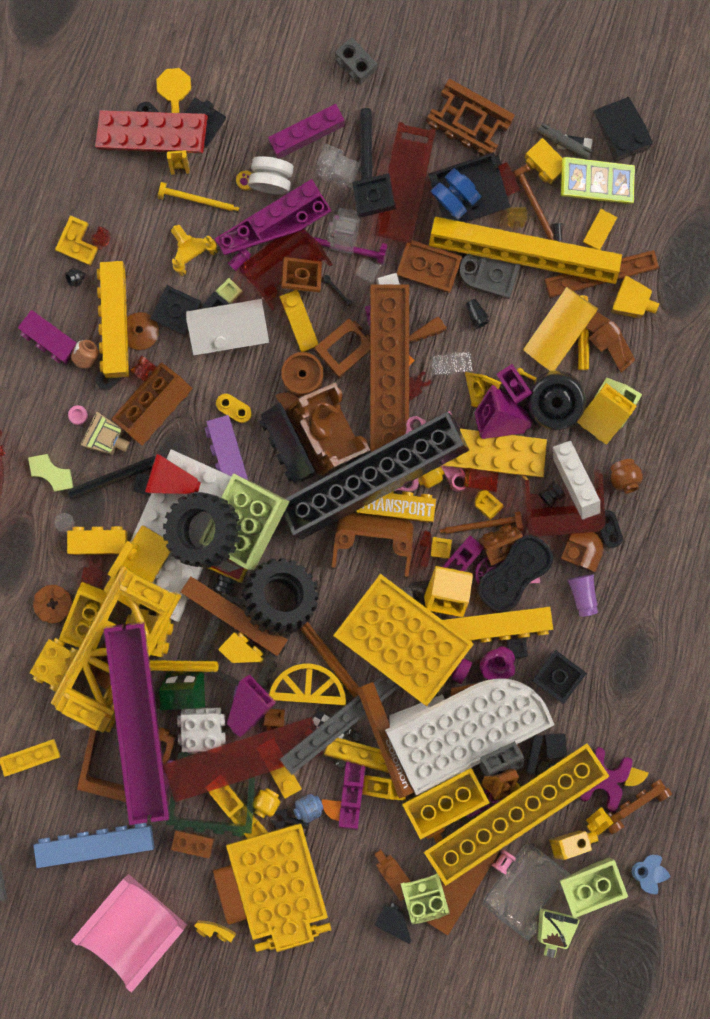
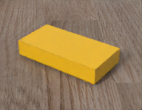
[583,209,618,250]

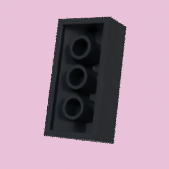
[259,402,315,485]

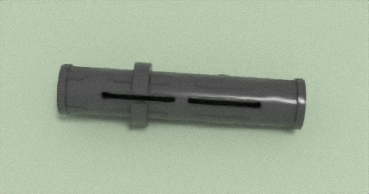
[537,122,592,160]

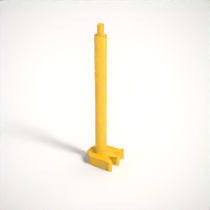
[158,182,239,211]

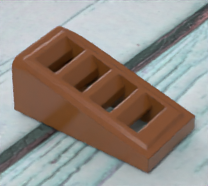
[409,316,447,344]

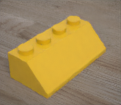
[402,768,490,840]

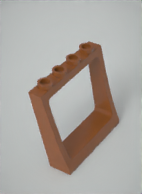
[77,721,177,802]

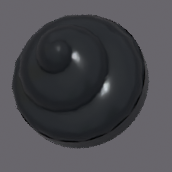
[65,268,86,287]

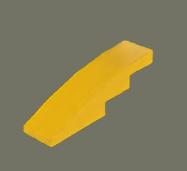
[205,775,268,838]

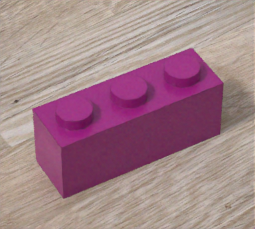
[18,310,77,364]

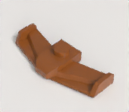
[586,311,635,373]

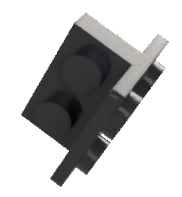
[185,98,226,148]

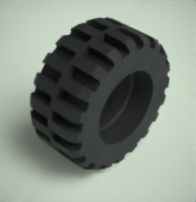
[163,492,241,568]
[241,558,319,636]

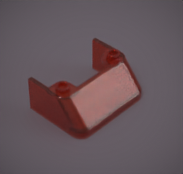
[239,229,333,311]
[522,469,605,536]

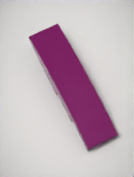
[338,761,365,830]

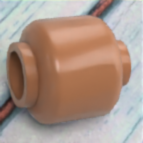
[71,340,99,368]

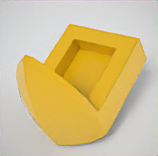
[475,490,503,520]

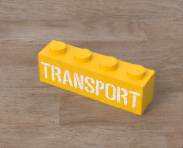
[357,491,436,523]

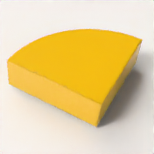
[624,767,648,786]

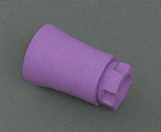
[568,574,598,617]

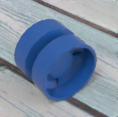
[430,168,481,220]

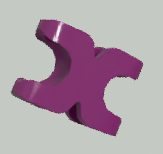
[579,746,633,812]

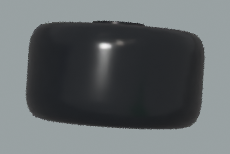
[528,370,586,430]

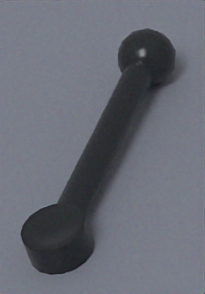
[323,275,352,306]

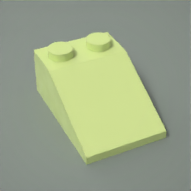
[560,857,628,918]

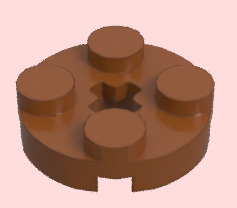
[33,585,73,623]

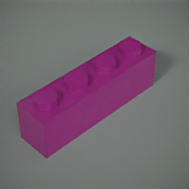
[268,104,345,159]

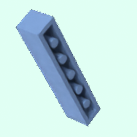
[34,823,155,868]

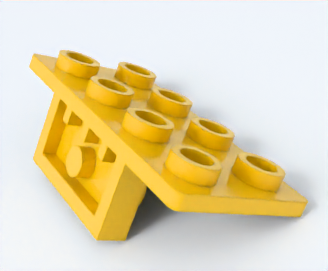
[104,525,171,607]

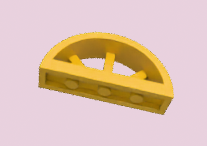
[269,664,346,705]

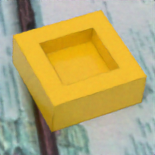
[430,537,452,559]

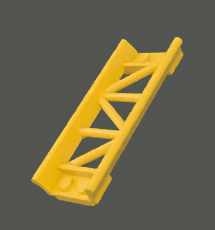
[51,565,182,733]

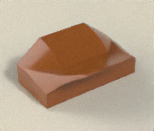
[481,768,519,801]

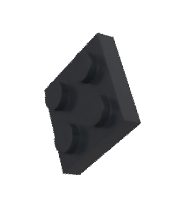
[352,173,396,218]
[150,285,202,336]

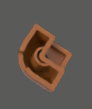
[560,524,604,574]

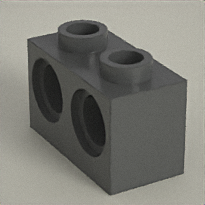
[335,37,377,84]
[480,741,524,776]

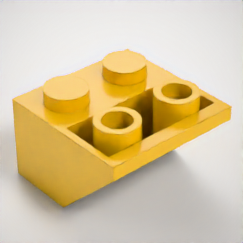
[424,566,473,617]
[218,632,264,663]

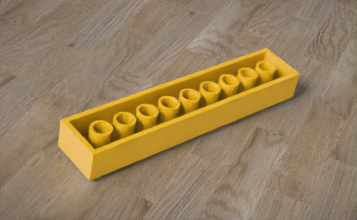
[424,744,610,886]

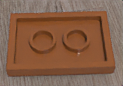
[397,239,462,293]

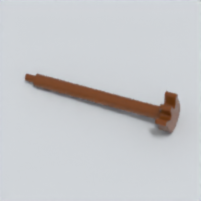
[511,164,555,241]
[440,511,523,534]

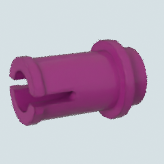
[227,249,251,271]

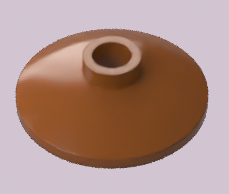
[127,312,159,350]

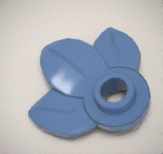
[631,855,670,894]

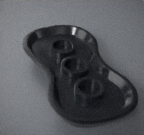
[478,535,553,612]

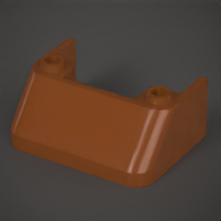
[332,513,414,578]

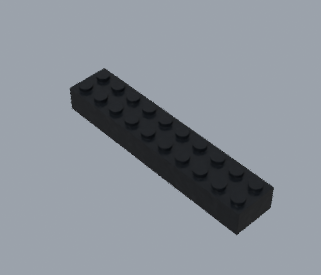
[284,411,470,540]

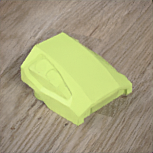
[401,873,450,924]

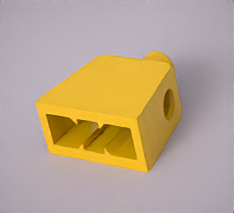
[611,276,659,318]
[549,830,599,860]

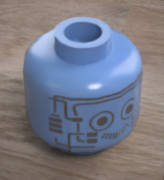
[293,794,324,823]

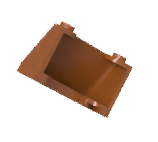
[286,382,370,476]

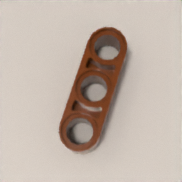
[213,865,247,925]

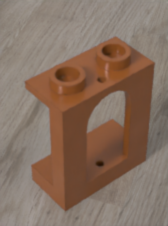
[314,319,370,379]

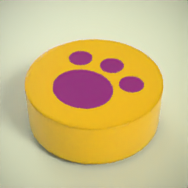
[236,170,252,191]

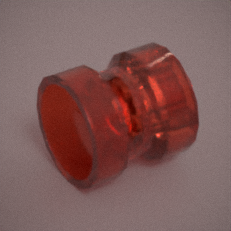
[130,356,156,382]

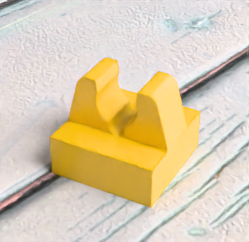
[586,807,613,835]

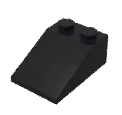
[594,97,653,162]

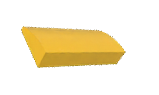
[523,287,598,371]

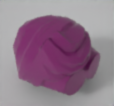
[480,646,515,680]

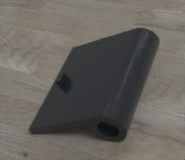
[428,152,511,223]

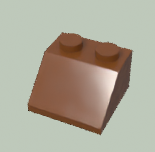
[281,257,322,293]

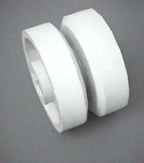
[248,156,294,195]

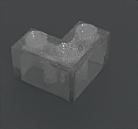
[316,144,360,188]
[327,208,361,254]

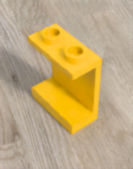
[577,383,637,445]

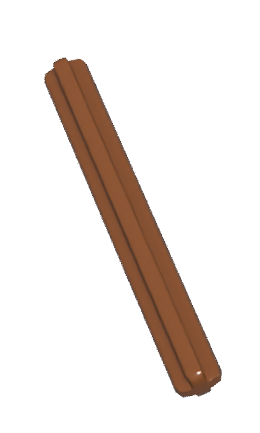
[300,622,359,698]

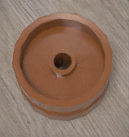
[281,352,323,397]

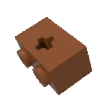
[171,829,215,858]

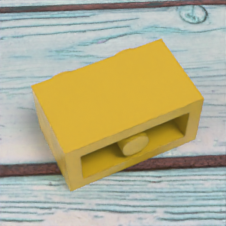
[525,138,562,185]

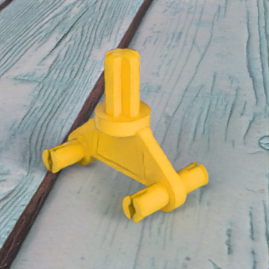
[171,225,218,276]

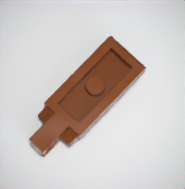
[374,849,411,901]

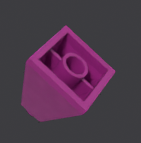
[474,385,532,439]

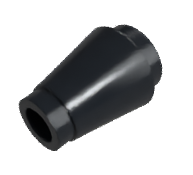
[466,299,489,329]

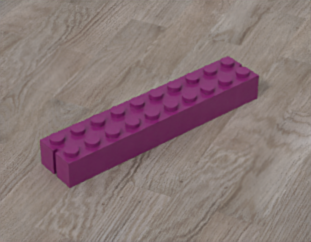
[104,622,170,825]

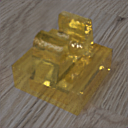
[507,207,527,228]

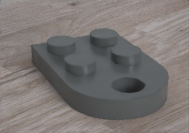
[460,254,520,299]

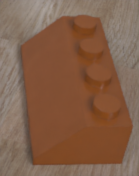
[111,362,193,445]

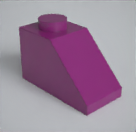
[496,364,532,404]

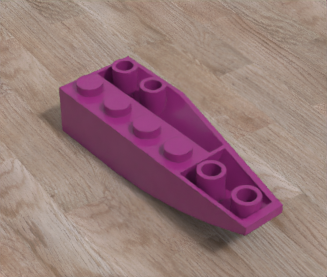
[215,179,332,255]

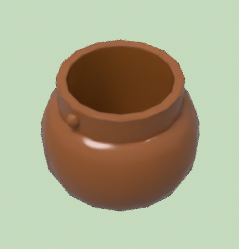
[610,459,643,494]

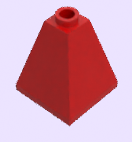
[145,454,201,494]

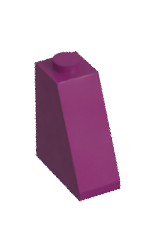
[227,675,276,737]

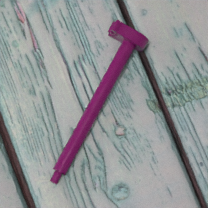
[306,237,388,264]

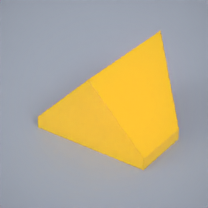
[465,372,501,408]

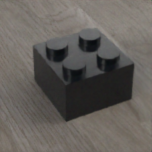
[530,650,587,704]

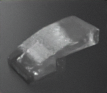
[430,352,473,376]

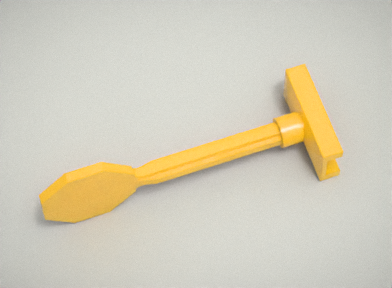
[156,68,191,175]

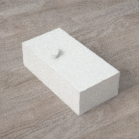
[186,299,269,355]

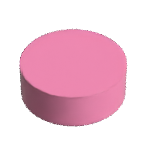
[68,406,88,425]

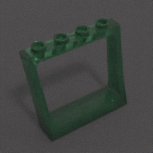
[166,750,257,836]

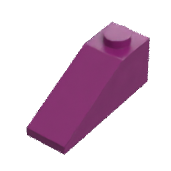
[443,535,484,571]

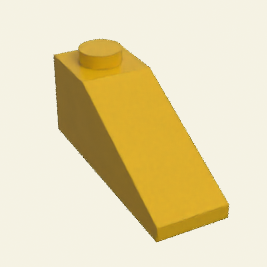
[280,290,318,352]

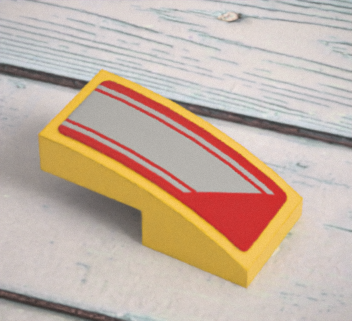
[208,559,248,583]

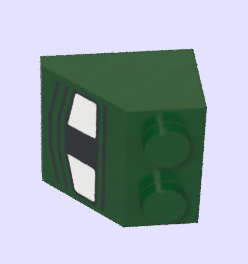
[159,671,205,710]

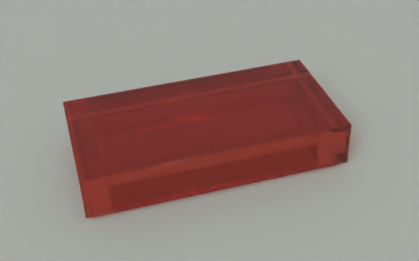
[464,468,498,492]

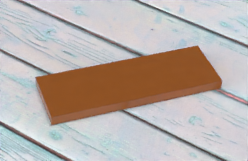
[427,815,501,935]

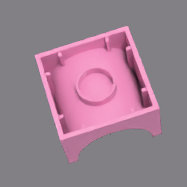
[71,874,187,993]

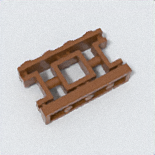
[426,78,515,156]

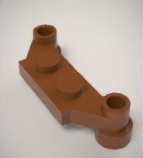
[607,779,672,835]

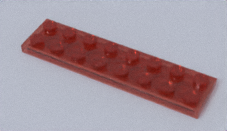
[163,717,324,803]

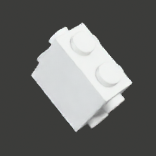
[177,708,226,754]

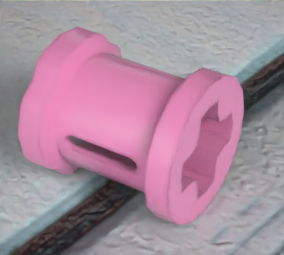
[491,849,516,875]

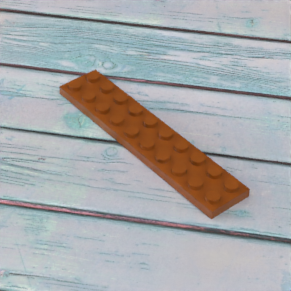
[370,284,409,453]

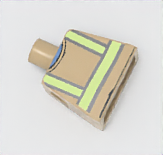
[81,412,130,455]

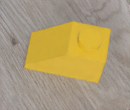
[362,775,406,800]

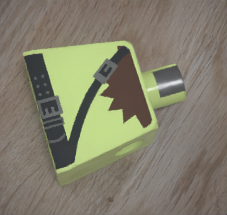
[538,908,579,958]

